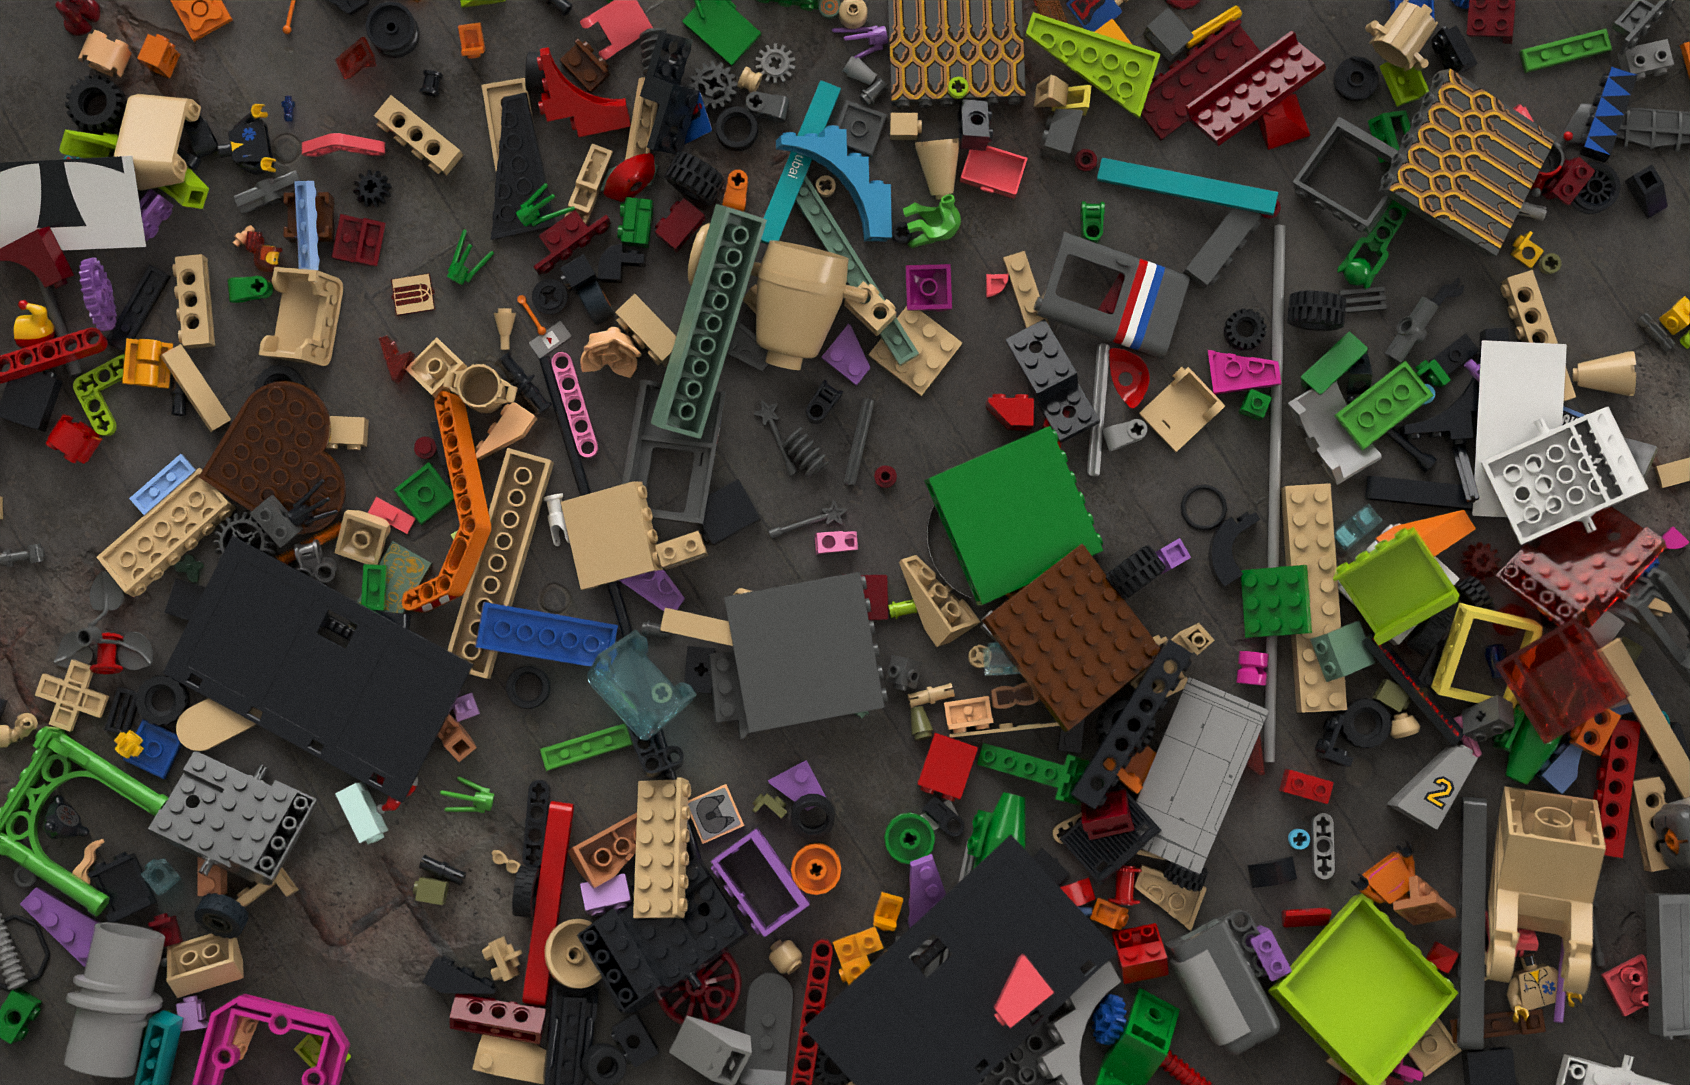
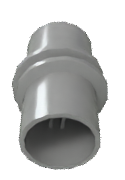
[64,922,165,1077]

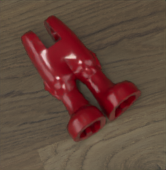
[55,0,100,36]

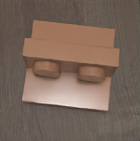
[1393,875,1456,925]

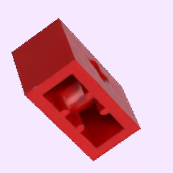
[1279,769,1334,804]

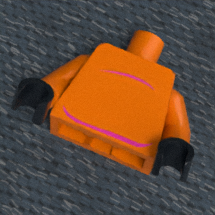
[1351,841,1416,905]

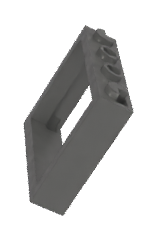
[1293,117,1398,234]

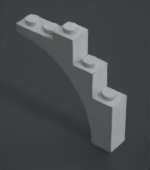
[1036,961,1121,1085]

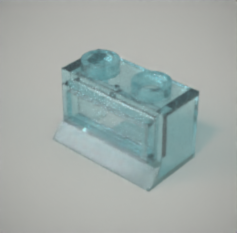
[982,643,1021,676]

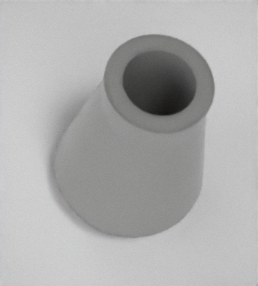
[843,56,877,86]

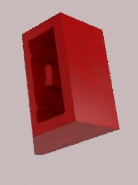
[985,394,1034,431]
[1112,923,1169,984]

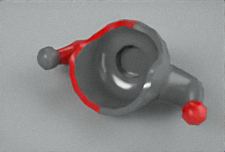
[1531,131,1573,197]

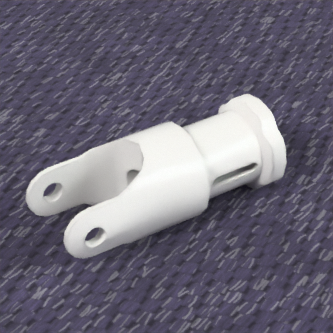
[543,493,570,547]

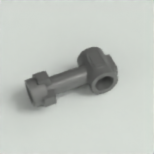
[0,543,45,567]

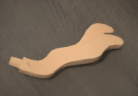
[72,839,105,885]

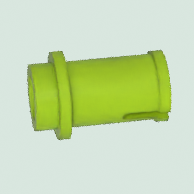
[888,599,917,619]

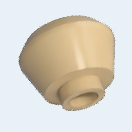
[1390,712,1421,739]

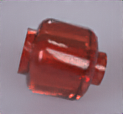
[1492,603,1527,636]

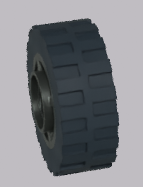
[194,893,249,939]

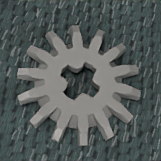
[756,43,795,83]

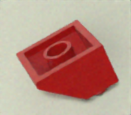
[1257,94,1310,150]

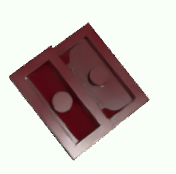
[331,214,386,267]

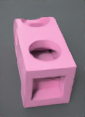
[814,531,858,555]

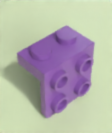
[140,189,174,241]

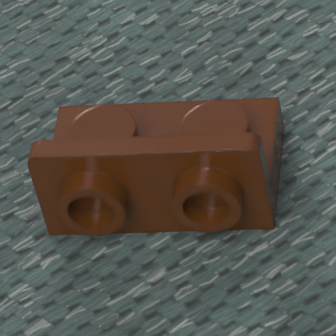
[559,39,610,93]

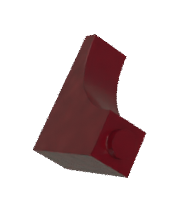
[0,226,75,289]

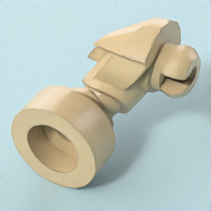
[0,713,38,748]

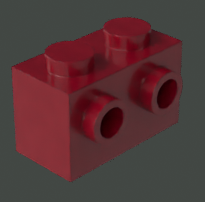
[655,198,706,253]

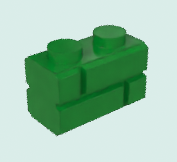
[617,197,654,248]

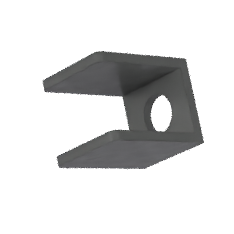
[1143,7,1194,62]

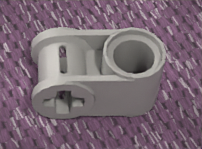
[1102,419,1147,451]

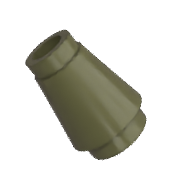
[910,706,934,741]

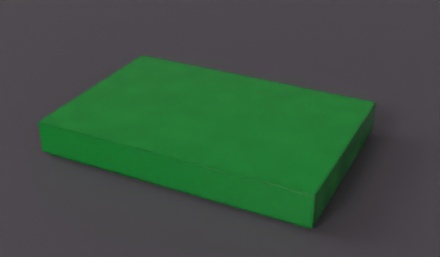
[682,0,761,67]

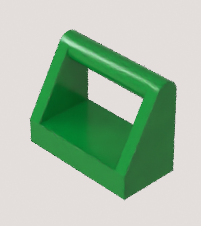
[1368,110,1411,163]

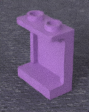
[1245,925,1292,981]

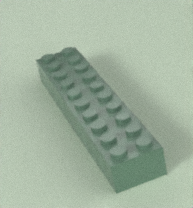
[651,204,767,439]

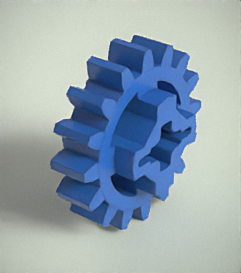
[1092,994,1127,1046]

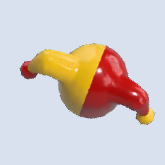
[14,300,55,358]

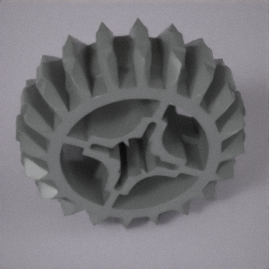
[213,512,276,561]

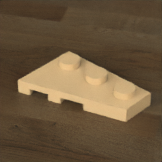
[1134,864,1206,931]

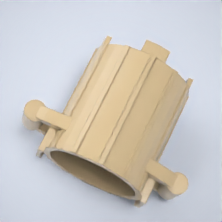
[1365,0,1438,72]
[443,364,518,414]

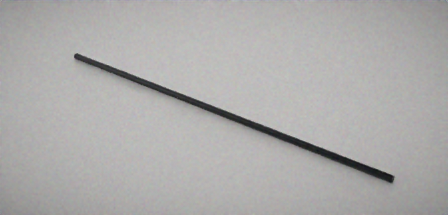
[539,356,730,964]

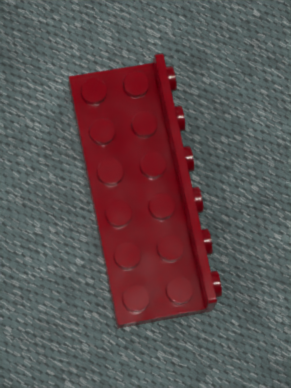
[1141,19,1261,141]
[1185,31,1326,146]

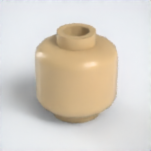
[839,0,867,29]
[769,940,803,975]

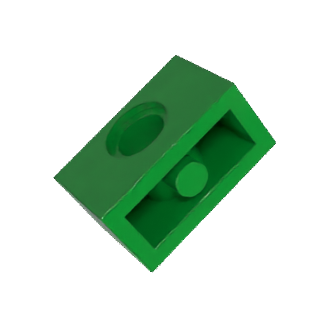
[0,987,43,1044]

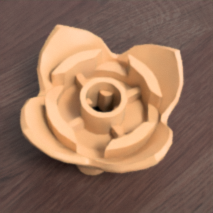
[580,327,641,378]

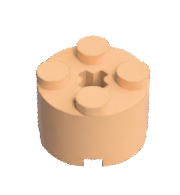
[78,30,132,79]

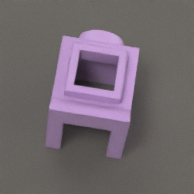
[176,995,209,1032]

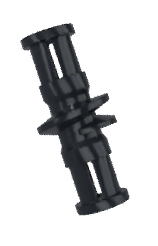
[494,351,552,417]

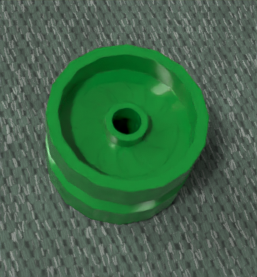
[884,812,935,864]

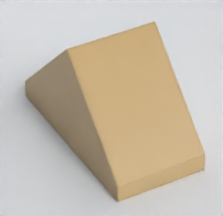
[1034,75,1069,107]

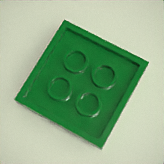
[1241,565,1312,638]

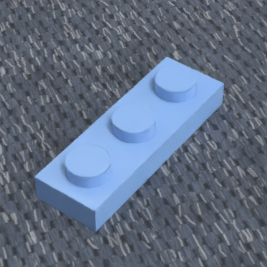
[129,454,196,515]

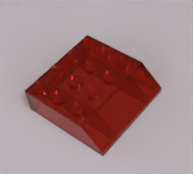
[1495,617,1631,744]

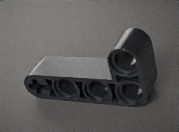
[618,691,684,778]

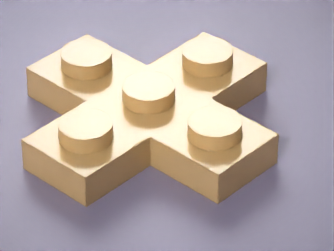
[35,660,109,732]

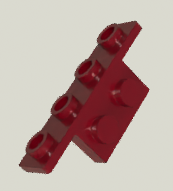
[533,210,611,275]

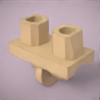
[482,936,523,982]

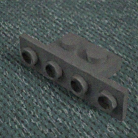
[1612,0,1675,55]

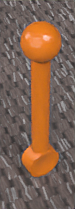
[283,0,296,34]
[517,295,546,335]

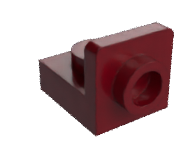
[148,913,183,947]

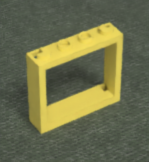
[1431,603,1543,709]

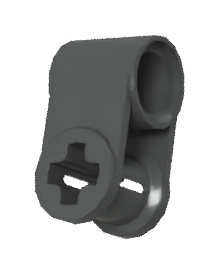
[746,92,789,122]

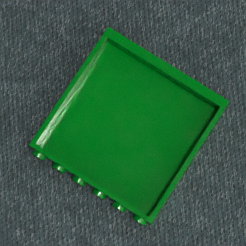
[924,426,1104,605]

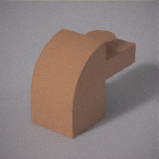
[438,714,477,762]

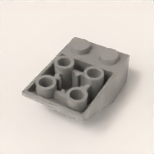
[669,1016,752,1085]

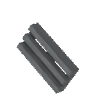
[1338,286,1387,313]

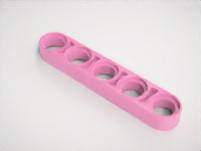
[552,352,598,459]

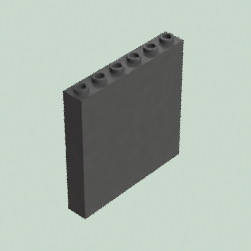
[724,572,888,733]

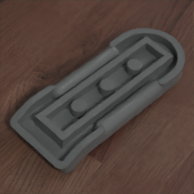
[740,972,793,1085]

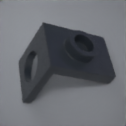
[1347,353,1373,394]

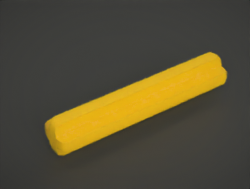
[1185,6,1242,48]

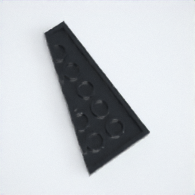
[490,93,556,240]

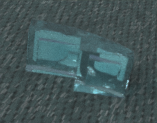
[1334,503,1383,551]

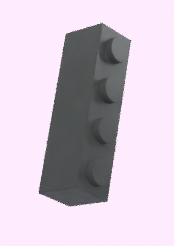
[1183,208,1261,288]

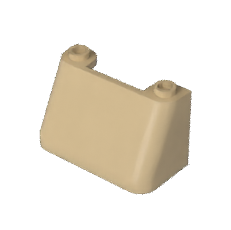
[113,94,201,191]
[259,267,343,366]

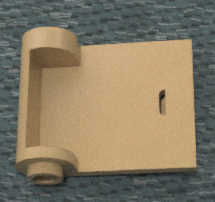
[1139,367,1225,453]

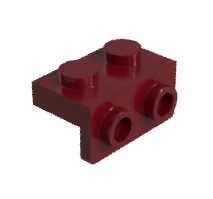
[1541,157,1595,205]

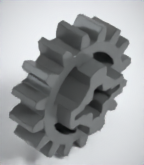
[689,61,738,111]

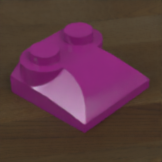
[906,264,952,312]

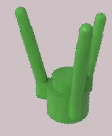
[440,776,494,813]

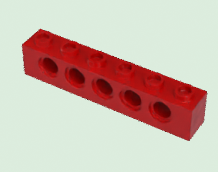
[1593,719,1641,858]

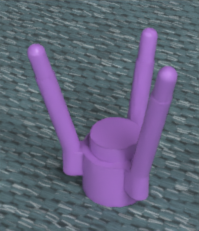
[832,26,888,58]

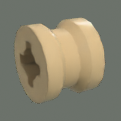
[738,67,763,93]
[968,645,991,668]

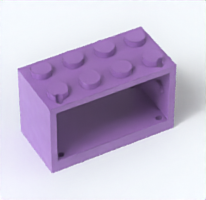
[711,827,810,937]

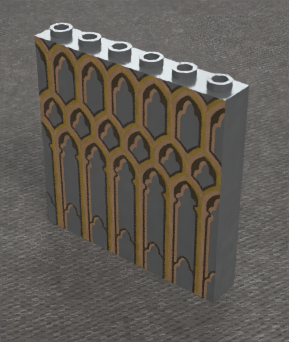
[887,0,1026,109]
[1379,69,1556,257]

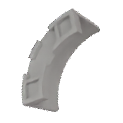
[1288,381,1382,485]

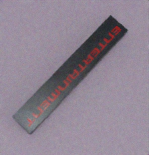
[1362,631,1464,746]

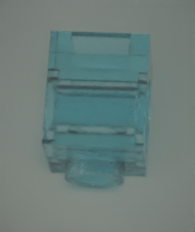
[141,858,181,895]

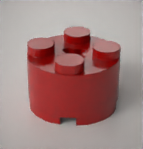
[46,415,103,464]

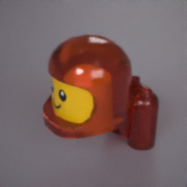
[245,231,283,273]

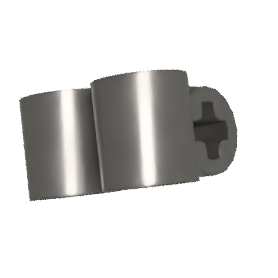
[294,539,337,583]

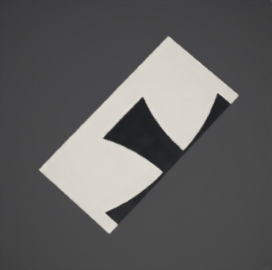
[0,156,146,250]

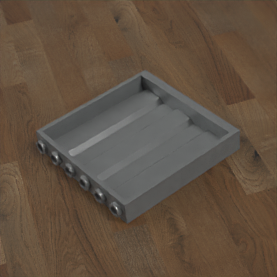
[1645,892,1690,1040]

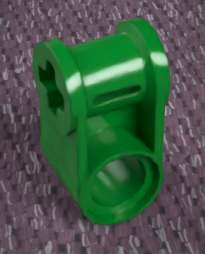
[1080,201,1105,243]
[227,276,274,303]

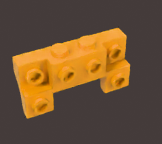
[833,926,883,985]

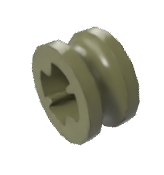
[1539,253,1561,275]

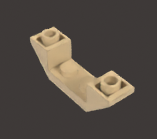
[1130,623,1214,692]

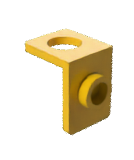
[1510,231,1543,268]

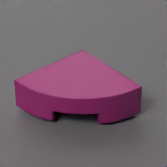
[1656,527,1689,549]

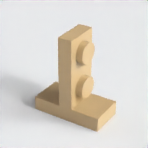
[236,867,299,907]

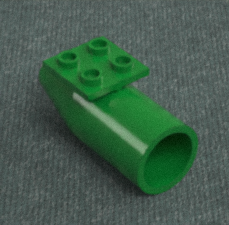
[1493,668,1585,785]

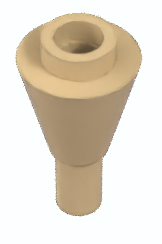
[494,308,516,350]

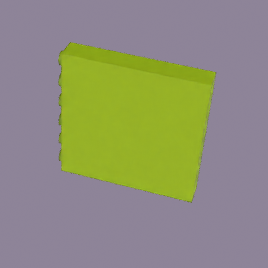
[1268,893,1458,1085]

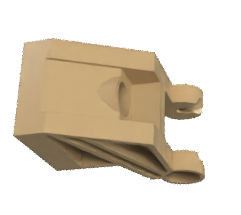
[1486,786,1605,995]

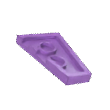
[908,854,946,928]

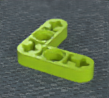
[73,355,124,436]

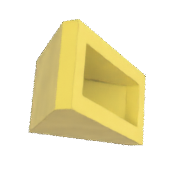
[1052,85,1092,116]

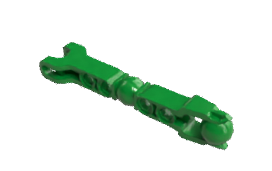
[1337,200,1410,290]

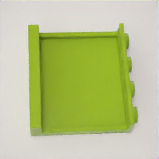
[1333,527,1460,646]

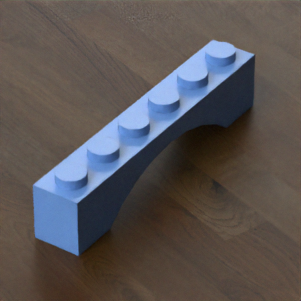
[1536,690,1653,794]

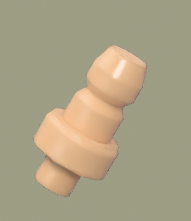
[233,225,255,247]

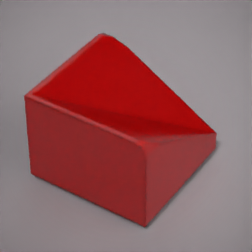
[1426,941,1459,974]

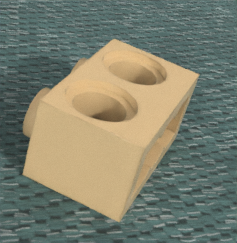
[845,281,896,336]

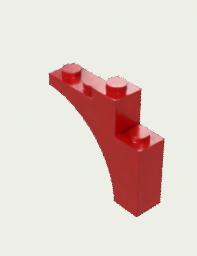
[537,47,631,137]

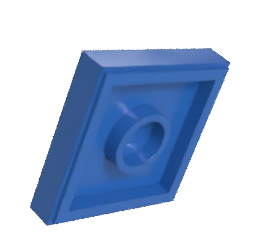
[123,719,182,779]

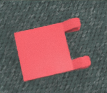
[580,0,653,60]

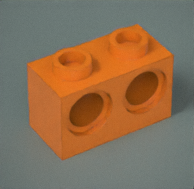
[137,34,181,78]
[1569,702,1621,756]

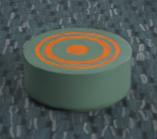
[819,0,841,19]

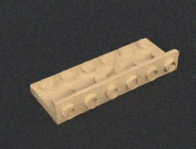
[97,468,236,597]
[633,777,691,919]

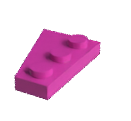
[1208,350,1281,395]

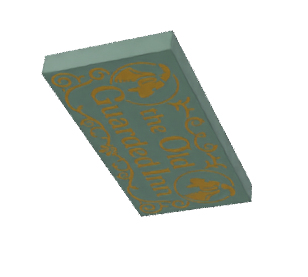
[347,541,433,625]

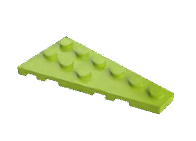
[1025,12,1161,119]

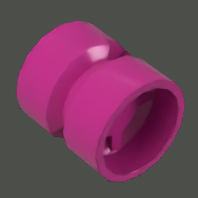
[1236,651,1269,686]

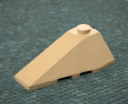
[899,555,980,647]
[473,1034,546,1084]

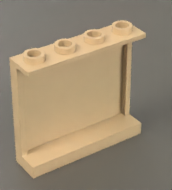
[561,481,663,590]

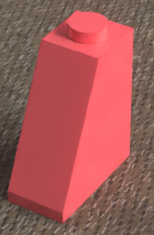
[994,954,1054,1028]

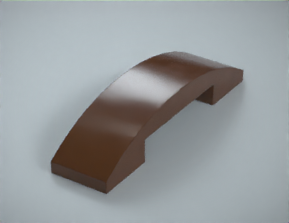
[1449,1008,1546,1043]

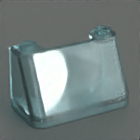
[587,630,697,740]

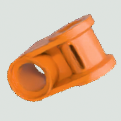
[722,170,748,212]

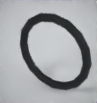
[1181,484,1227,531]

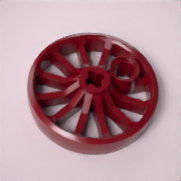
[658,951,742,1025]

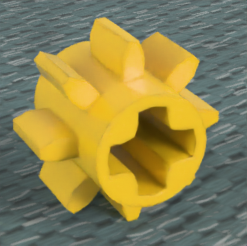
[114,730,144,759]

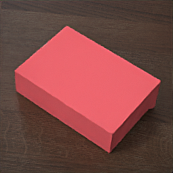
[960,145,1028,199]

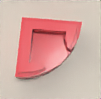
[986,274,1009,298]

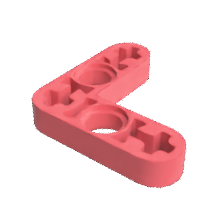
[302,133,385,157]

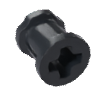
[419,69,443,97]

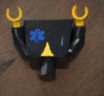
[218,104,276,175]

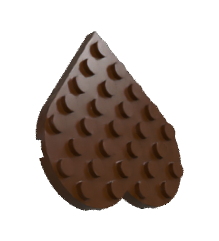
[199,381,346,534]

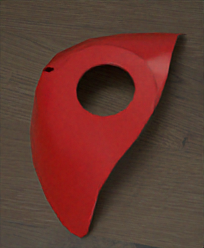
[604,153,655,202]
[1109,348,1150,409]

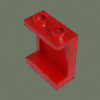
[917,732,978,802]

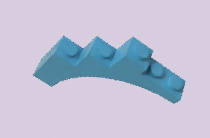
[776,125,892,242]

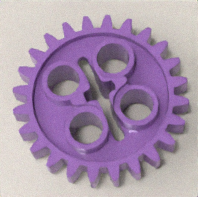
[79,257,117,331]

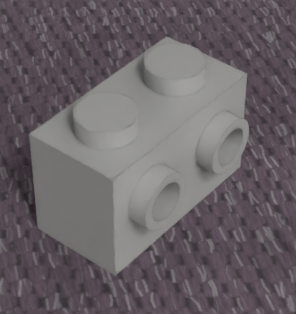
[1617,39,1674,81]

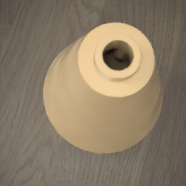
[915,138,960,200]
[1572,351,1636,396]

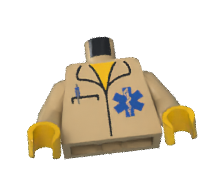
[1507,954,1582,1023]

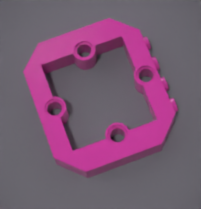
[192,994,350,1085]

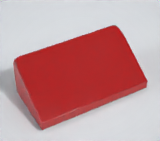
[1281,908,1331,927]

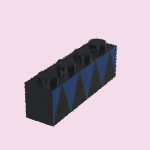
[1578,67,1638,163]

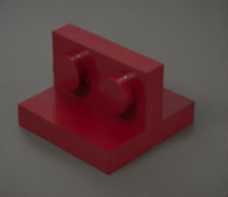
[1081,789,1134,840]

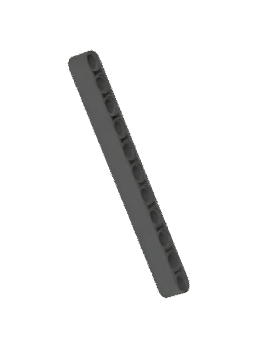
[1457,797,1487,1050]

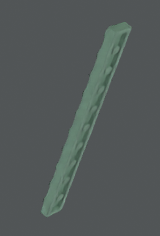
[795,175,919,367]

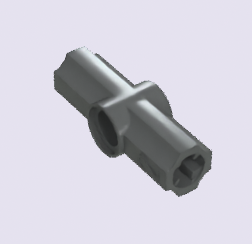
[234,170,302,215]
[1385,296,1439,364]

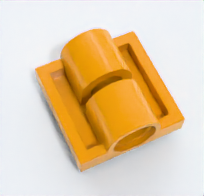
[122,338,173,389]

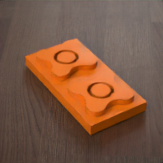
[170,0,233,42]

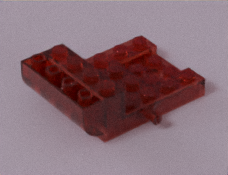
[1496,506,1666,635]

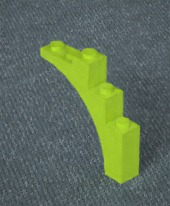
[59,129,209,209]

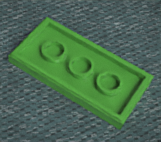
[1334,361,1434,451]

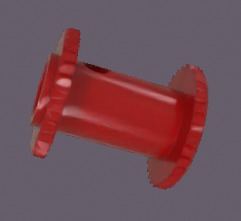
[90,633,124,675]
[1108,865,1142,906]

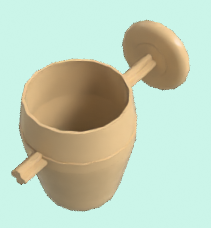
[688,223,868,370]

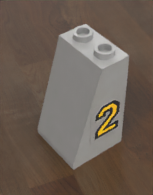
[1387,744,1478,830]

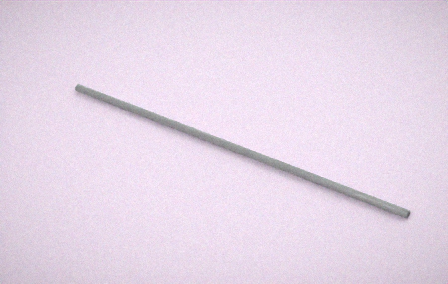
[1264,225,1285,762]

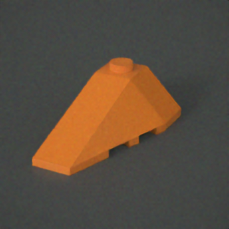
[1375,510,1476,557]

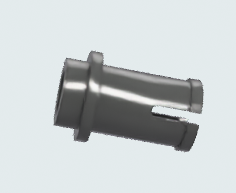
[859,78,888,106]
[641,620,669,638]

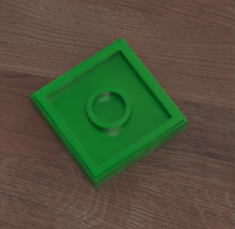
[394,462,455,525]

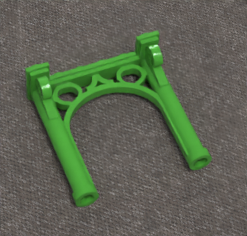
[0,726,169,916]

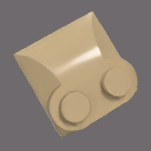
[406,337,467,398]
[334,510,390,565]

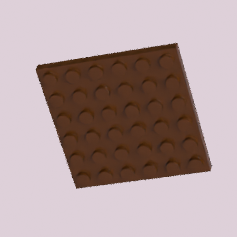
[982,543,1161,732]

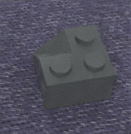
[1039,109,1083,164]

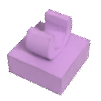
[452,693,480,722]

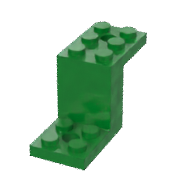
[1094,988,1180,1085]

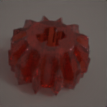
[1460,542,1501,580]

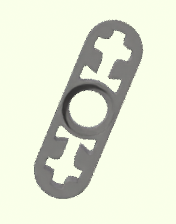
[1311,813,1335,879]

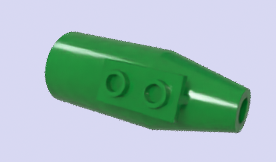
[967,792,1026,869]

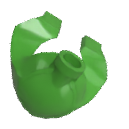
[903,194,961,248]

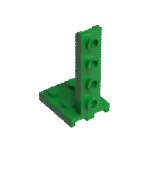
[977,743,1090,806]

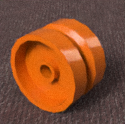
[791,843,841,895]

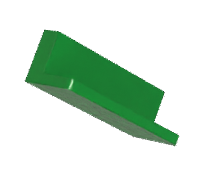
[1301,331,1368,395]

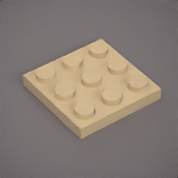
[868,306,963,397]

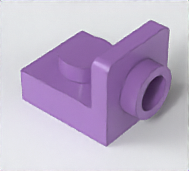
[1155,538,1191,574]

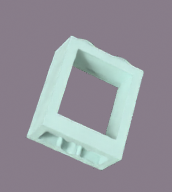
[335,782,389,844]

